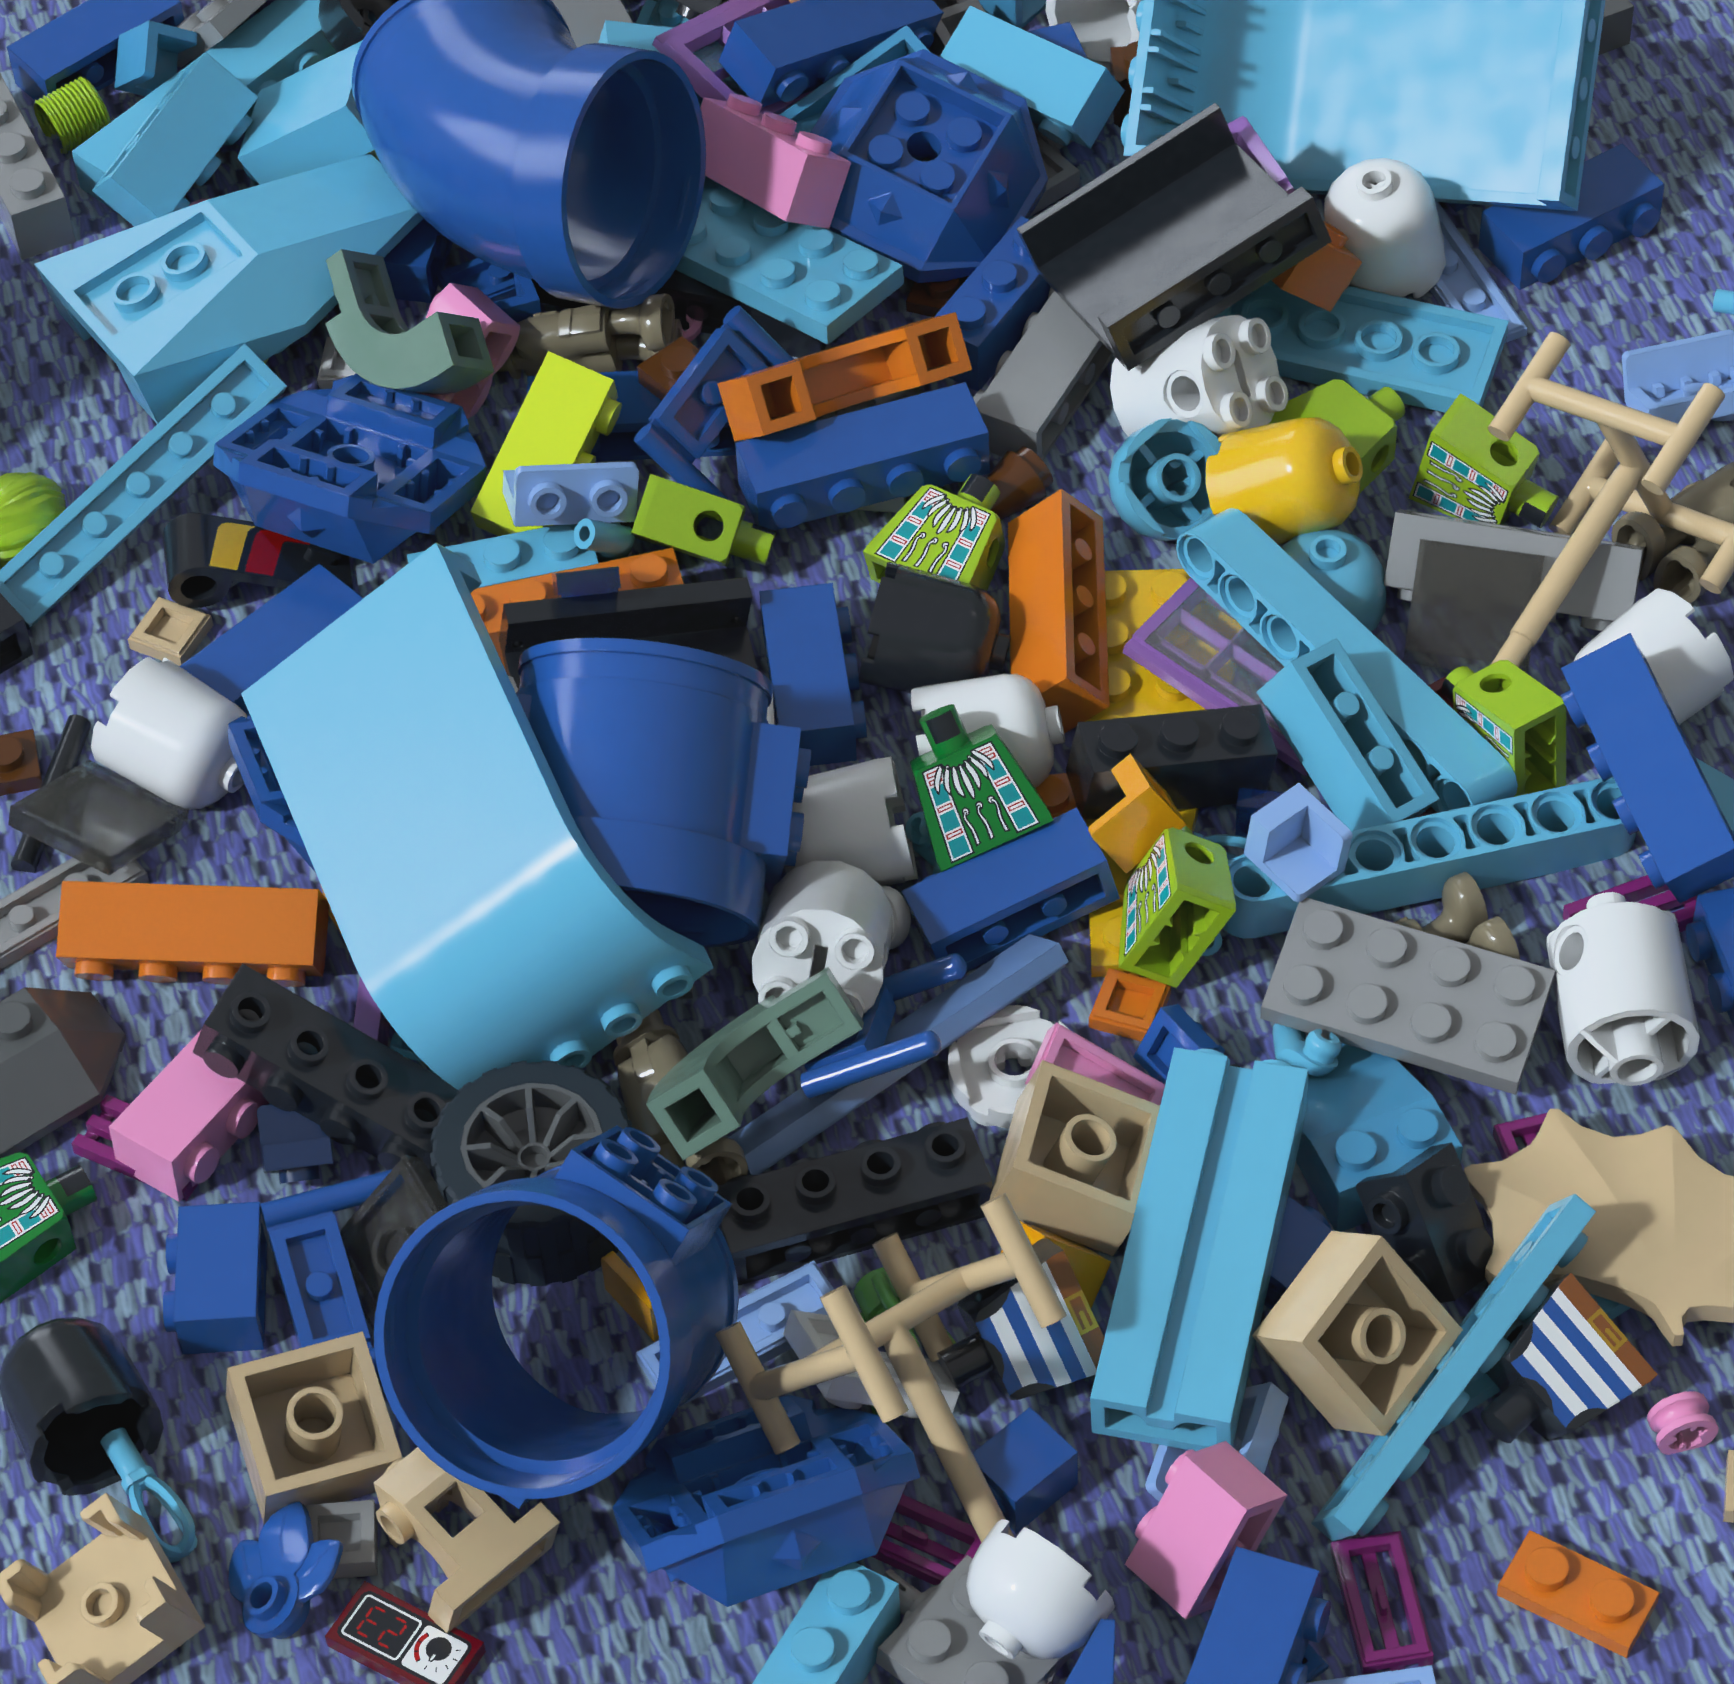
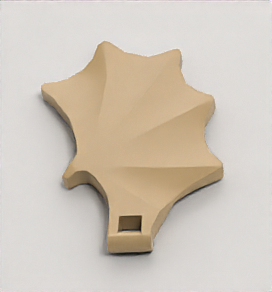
[1464,1109,1734,1347]

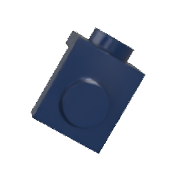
[257,1104,333,1184]

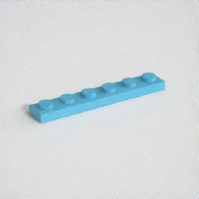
[0,344,287,630]
[1311,1194,1596,1542]

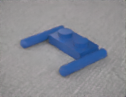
[634,305,794,523]
[800,953,967,1099]
[260,1168,408,1375]

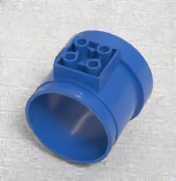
[516,638,811,948]
[374,1125,739,1509]

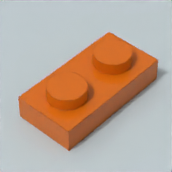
[1497,1530,1660,1658]

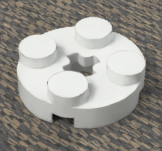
[948,1005,1070,1129]

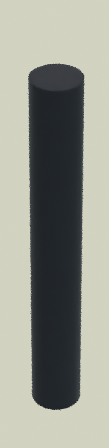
[11,715,91,873]

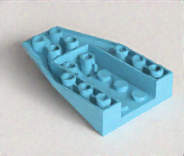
[34,153,423,424]

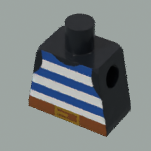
[937,1237,1104,1400]
[1481,1273,1658,1443]

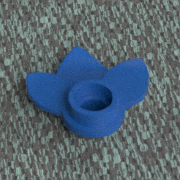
[228,1502,344,1639]

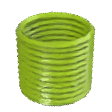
[33,77,111,154]

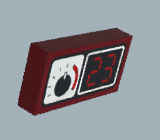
[325,1581,486,1684]

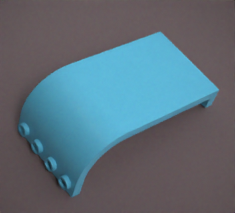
[1121,0,1606,211]
[241,543,714,1090]

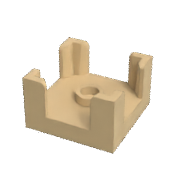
[0,1493,206,1684]

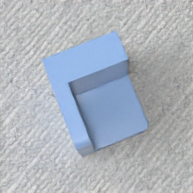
[1244,783,1353,902]

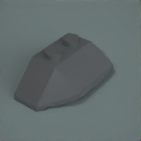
[0,987,126,1158]

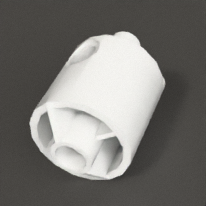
[1110,315,1288,438]
[752,861,893,1018]
[1546,892,1700,1086]

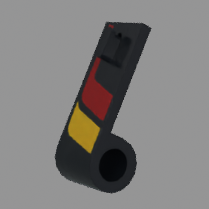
[163,512,353,608]

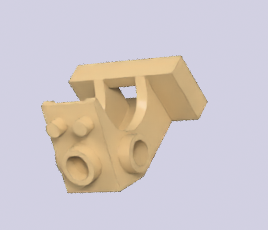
[374,1447,560,1633]

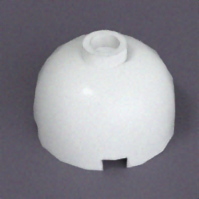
[966,1519,1115,1659]

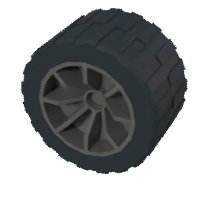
[430,1060,633,1287]

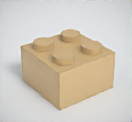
[990,1060,1160,1256]
[1252,1231,1463,1436]
[226,1331,402,1524]

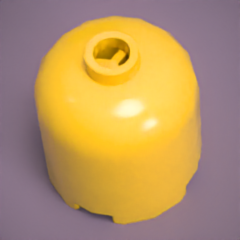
[1206,417,1363,545]

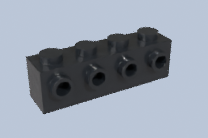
[192,963,458,1182]
[717,1117,993,1286]

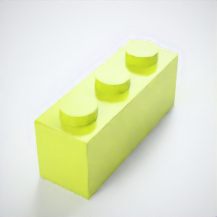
[470,351,622,536]

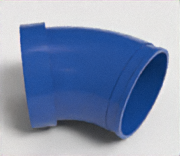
[352,0,706,309]

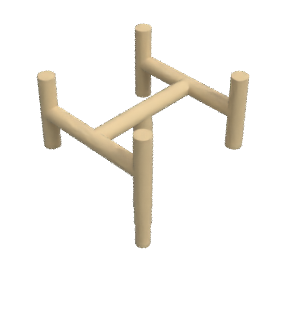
[1488,332,1734,667]
[715,1193,1067,1543]

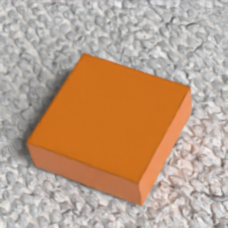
[1089,968,1171,1041]

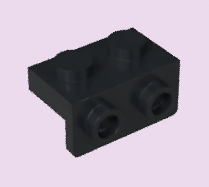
[1356,1142,1493,1303]

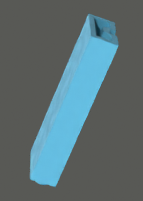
[1090,1047,1308,1451]

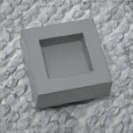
[305,1500,378,1579]

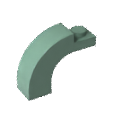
[325,249,495,395]
[646,967,864,1160]

